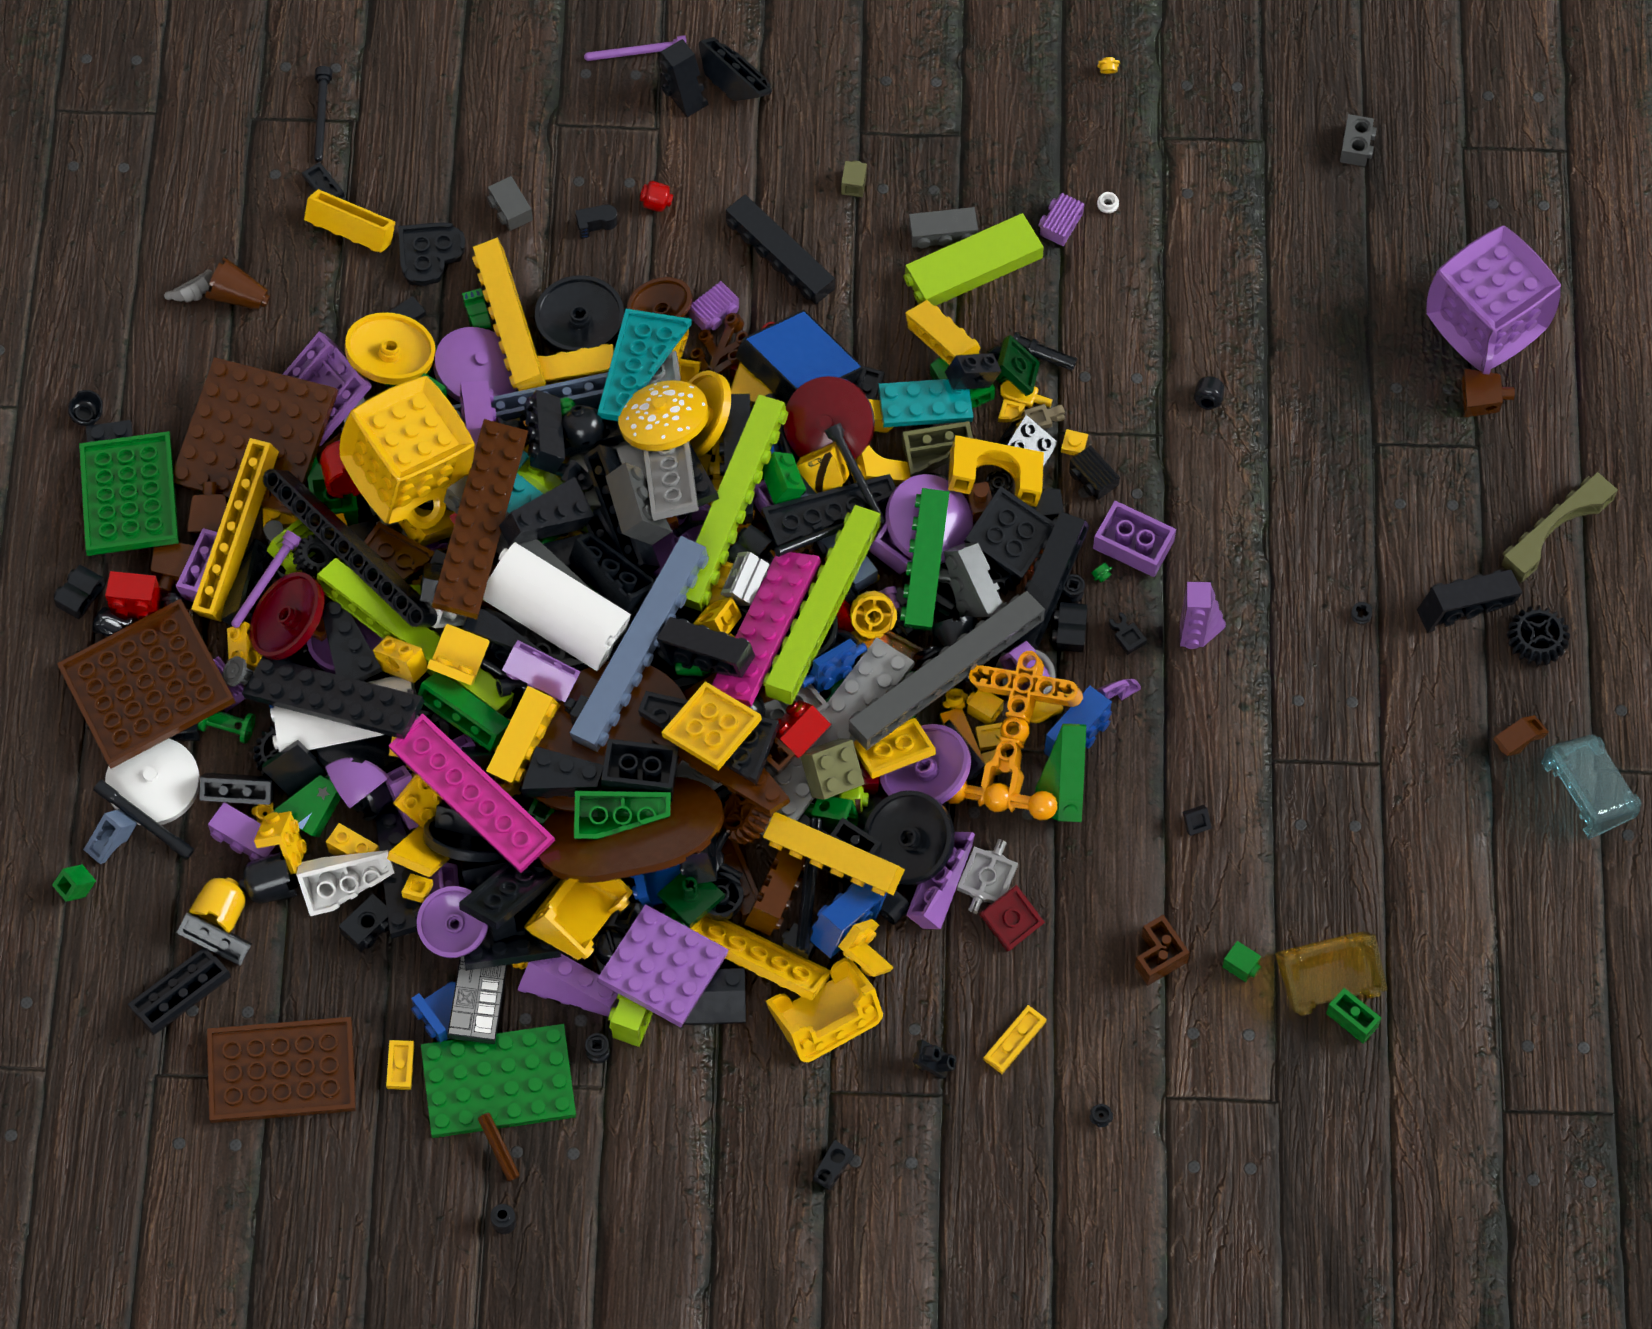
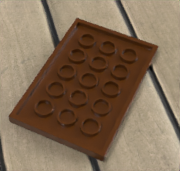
[207,1017,356,1123]

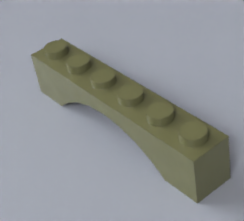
[1501,472,1618,583]

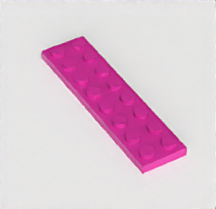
[712,552,821,707]
[388,713,555,873]

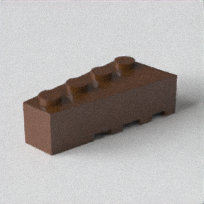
[744,847,805,936]

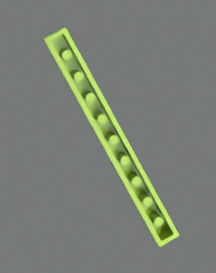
[684,394,788,612]
[763,505,881,705]
[317,558,514,715]

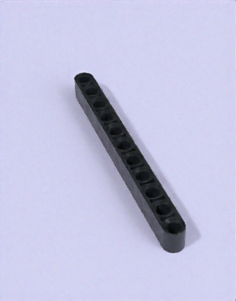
[263,469,438,627]

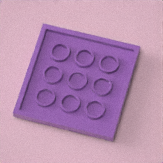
[597,904,729,1027]

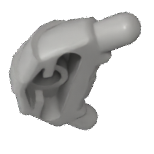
[164,269,213,303]

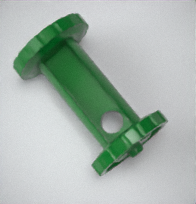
[198,711,256,744]

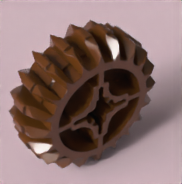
[721,793,773,845]

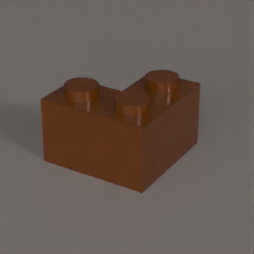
[1135,915,1190,986]

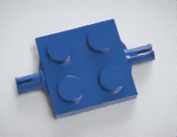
[801,638,867,693]

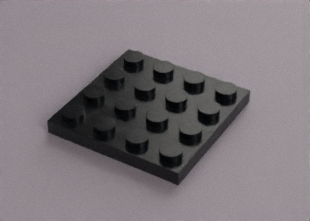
[464,886,561,971]

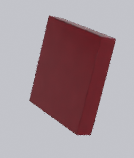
[979,885,1045,952]

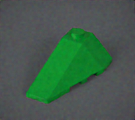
[1035,724,1086,822]
[574,791,671,839]

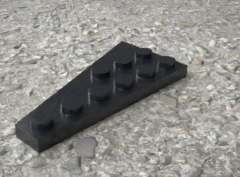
[638,691,780,785]

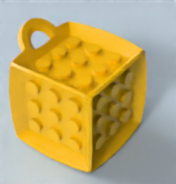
[339,376,475,529]

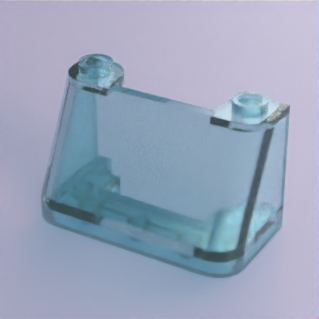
[1541,734,1641,840]

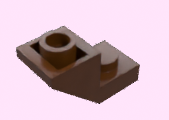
[1493,715,1549,756]

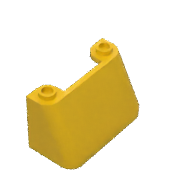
[524,878,633,960]
[766,957,883,1062]

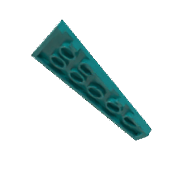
[597,309,692,421]

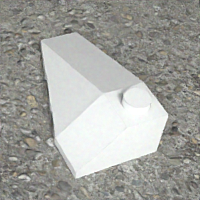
[296,850,395,916]

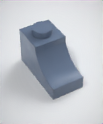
[83,809,137,864]

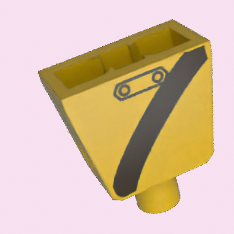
[797,442,849,493]

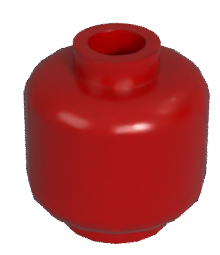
[639,181,673,212]

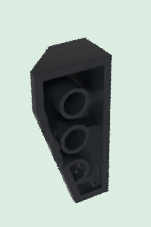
[221,538,274,627]
[462,609,546,666]

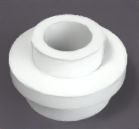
[1097,192,1119,213]

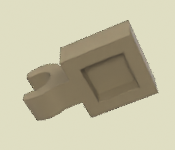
[1024,404,1065,429]

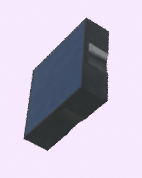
[735,310,864,406]

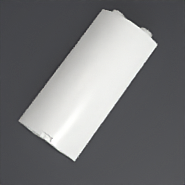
[483,542,631,671]
[270,676,419,752]

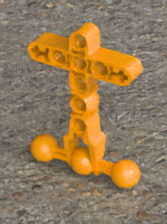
[946,651,1083,820]

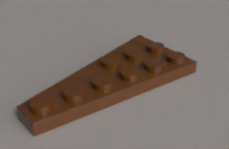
[312,522,435,641]
[652,733,790,815]

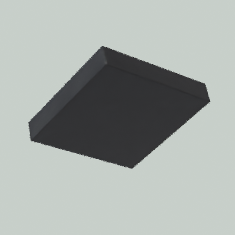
[262,740,328,797]

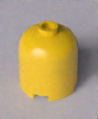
[189,878,246,933]

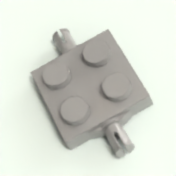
[957,839,1018,914]

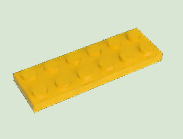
[690,916,830,1001]

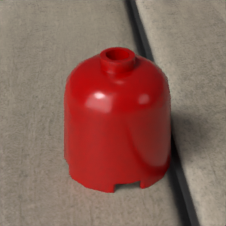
[320,441,361,498]

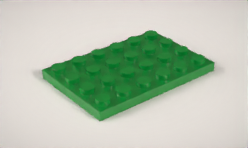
[79,431,179,556]
[421,1024,576,1138]

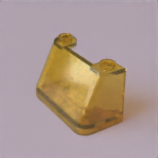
[1275,931,1388,1016]

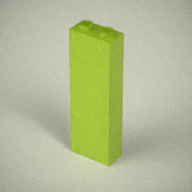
[903,213,1044,306]

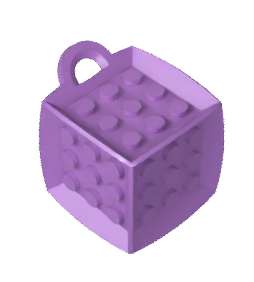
[1426,225,1561,375]

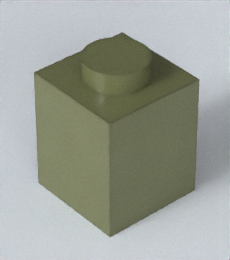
[841,161,867,197]

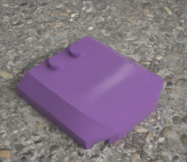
[283,331,372,446]

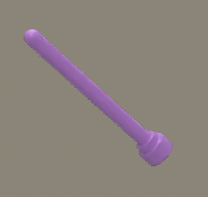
[584,35,687,61]
[231,530,302,628]

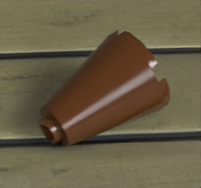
[205,258,270,310]

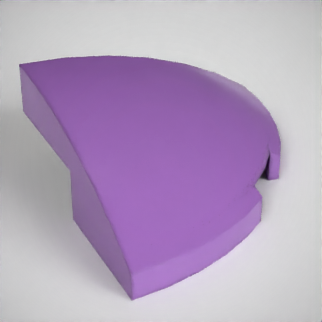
[1097,679,1141,701]
[325,758,389,808]

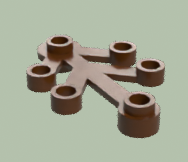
[690,313,748,374]

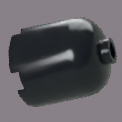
[239,852,298,904]

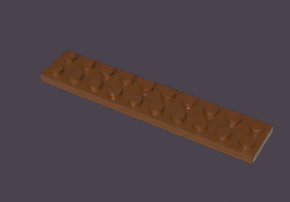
[432,419,528,619]

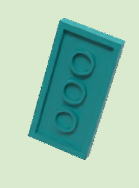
[878,379,973,427]

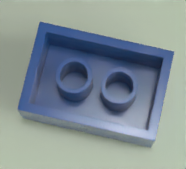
[1044,686,1112,757]
[810,883,887,958]

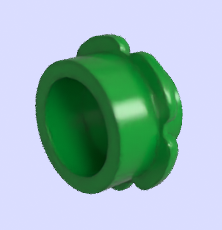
[1091,562,1112,583]

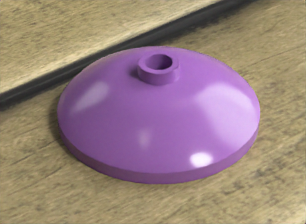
[417,886,488,958]

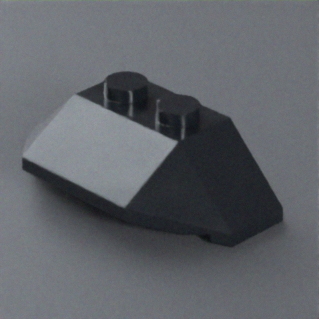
[698,37,773,101]

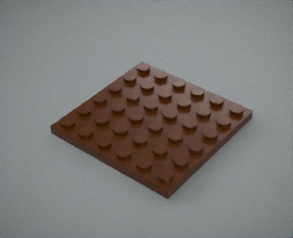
[173,357,338,516]
[57,599,236,769]

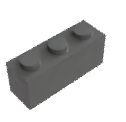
[909,207,978,248]

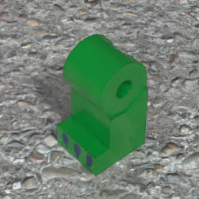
[462,288,492,330]

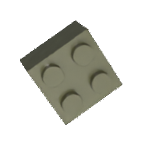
[801,738,865,800]

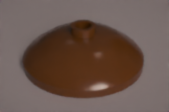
[627,277,693,317]

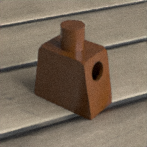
[1462,369,1515,417]
[187,482,228,534]
[964,482,992,526]
[151,543,194,594]
[766,737,795,775]

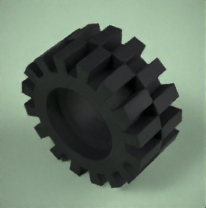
[293,535,338,580]

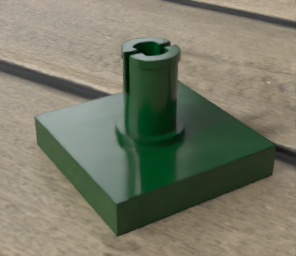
[996,335,1040,396]
[657,873,725,928]

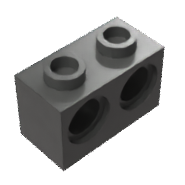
[1340,114,1377,167]

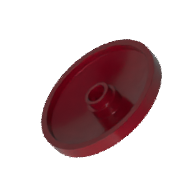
[784,376,875,459]
[250,572,324,660]

